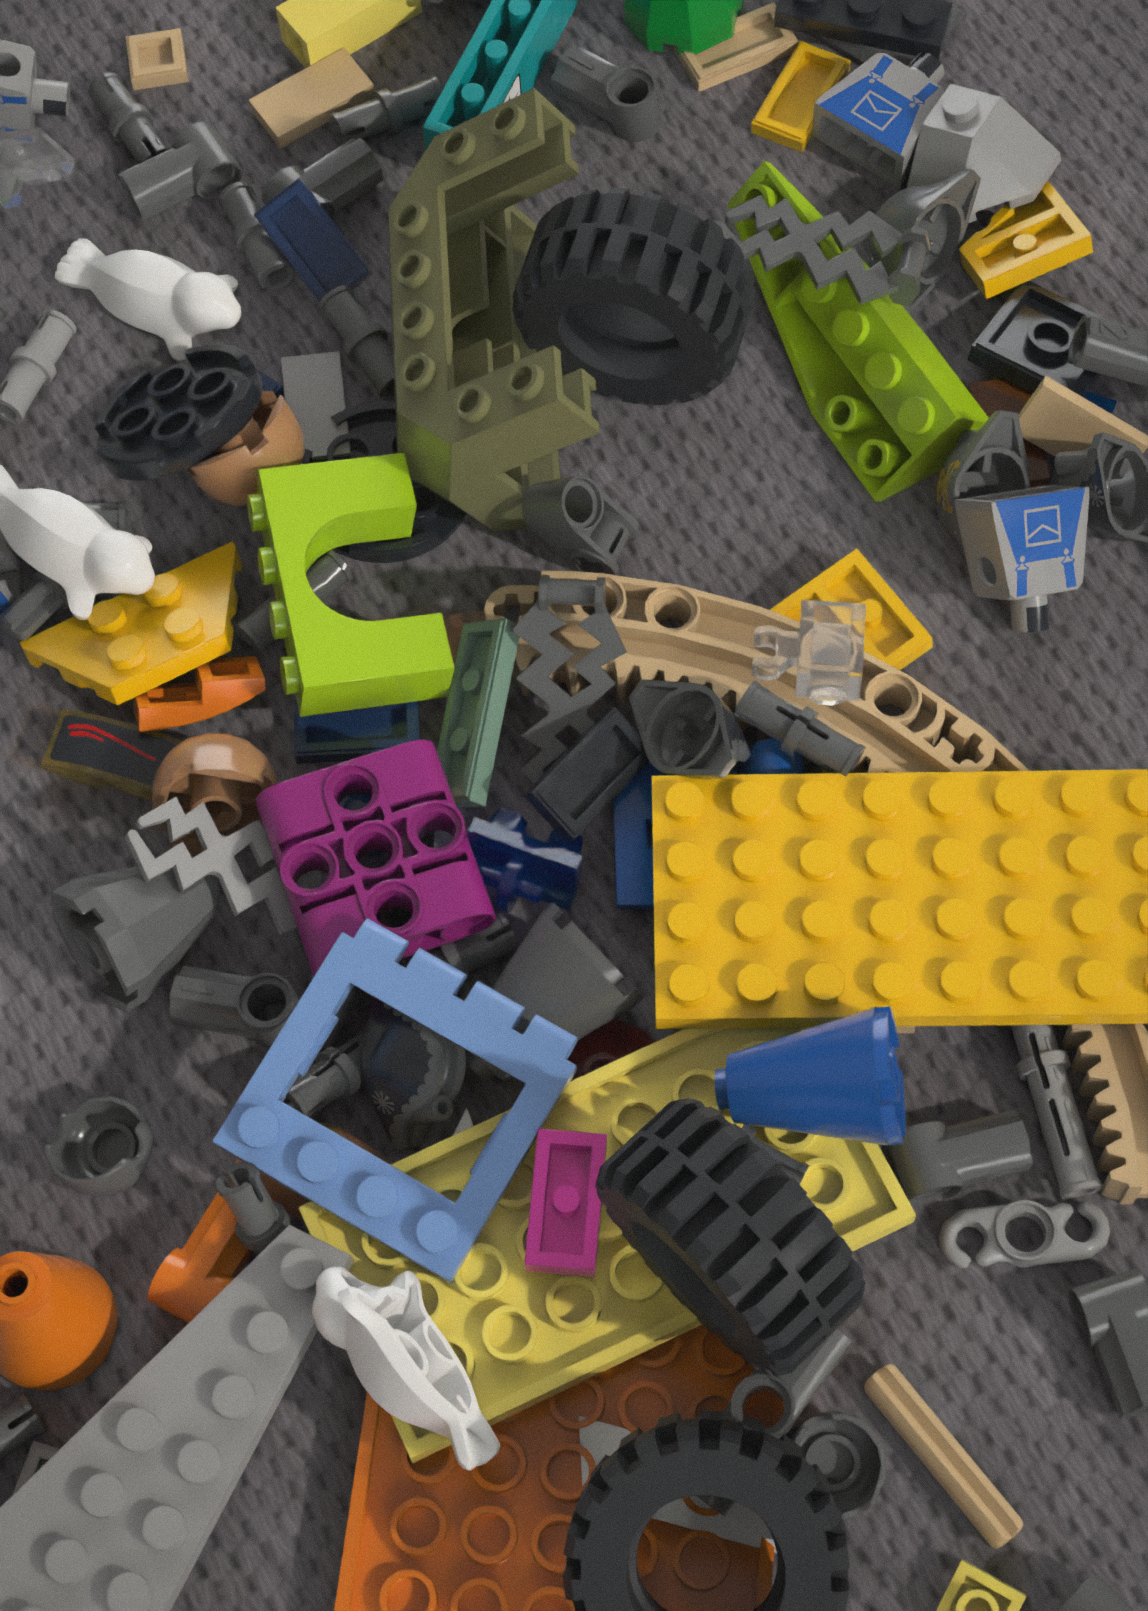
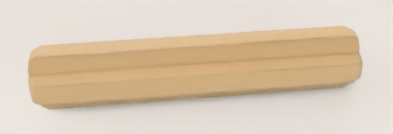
[864,1364,1023,1549]

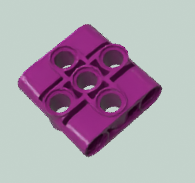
[255,740,497,978]

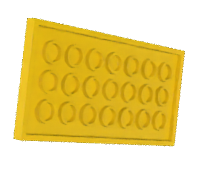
[652,769,1148,1029]

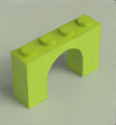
[247,453,454,717]

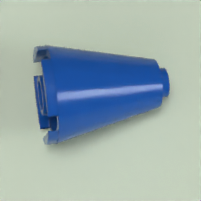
[715,1006,906,1146]

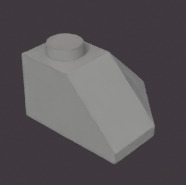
[907,84,1061,223]

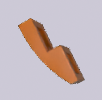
[133,656,265,732]

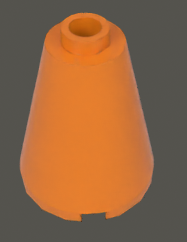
[0,1251,118,1391]

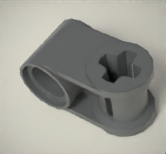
[522,476,640,575]

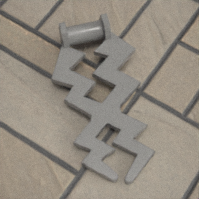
[125,797,329,936]

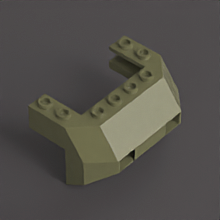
[388,88,600,531]

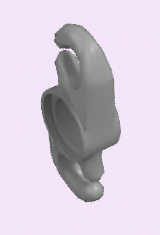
[938,1200,1110,1269]

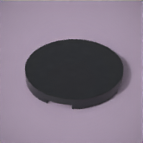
[95,344,263,481]
[302,400,467,563]

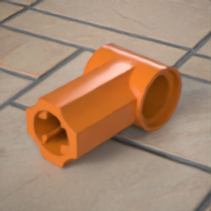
[147,1192,254,1323]

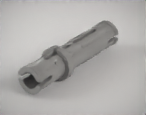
[1011,1025,1103,1200]

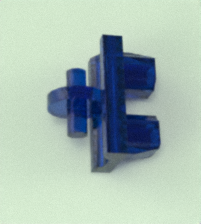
[467,807,583,913]

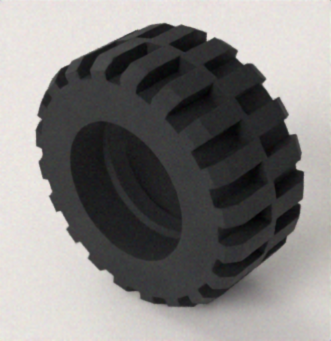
[512,188,756,405]
[595,1098,866,1377]
[563,1410,850,1611]

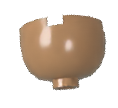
[186,391,305,507]
[152,733,278,855]

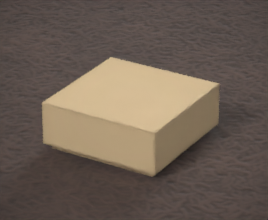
[125,28,189,90]

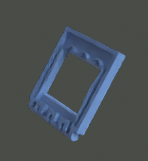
[212,919,578,1284]

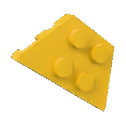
[19,541,242,705]

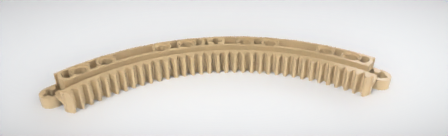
[484,571,1148,1204]

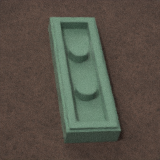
[437,618,519,808]

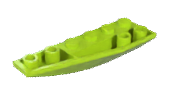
[727,161,989,502]

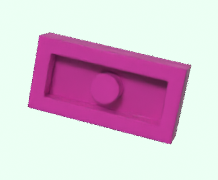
[524,1129,607,1277]

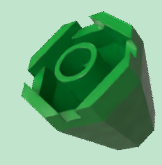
[623,0,744,55]

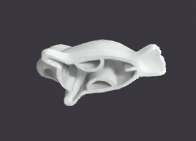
[55,238,241,362]
[0,465,155,620]
[312,1266,501,1471]

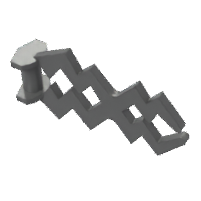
[716,195,931,307]
[512,575,627,783]

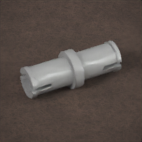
[0,310,77,424]

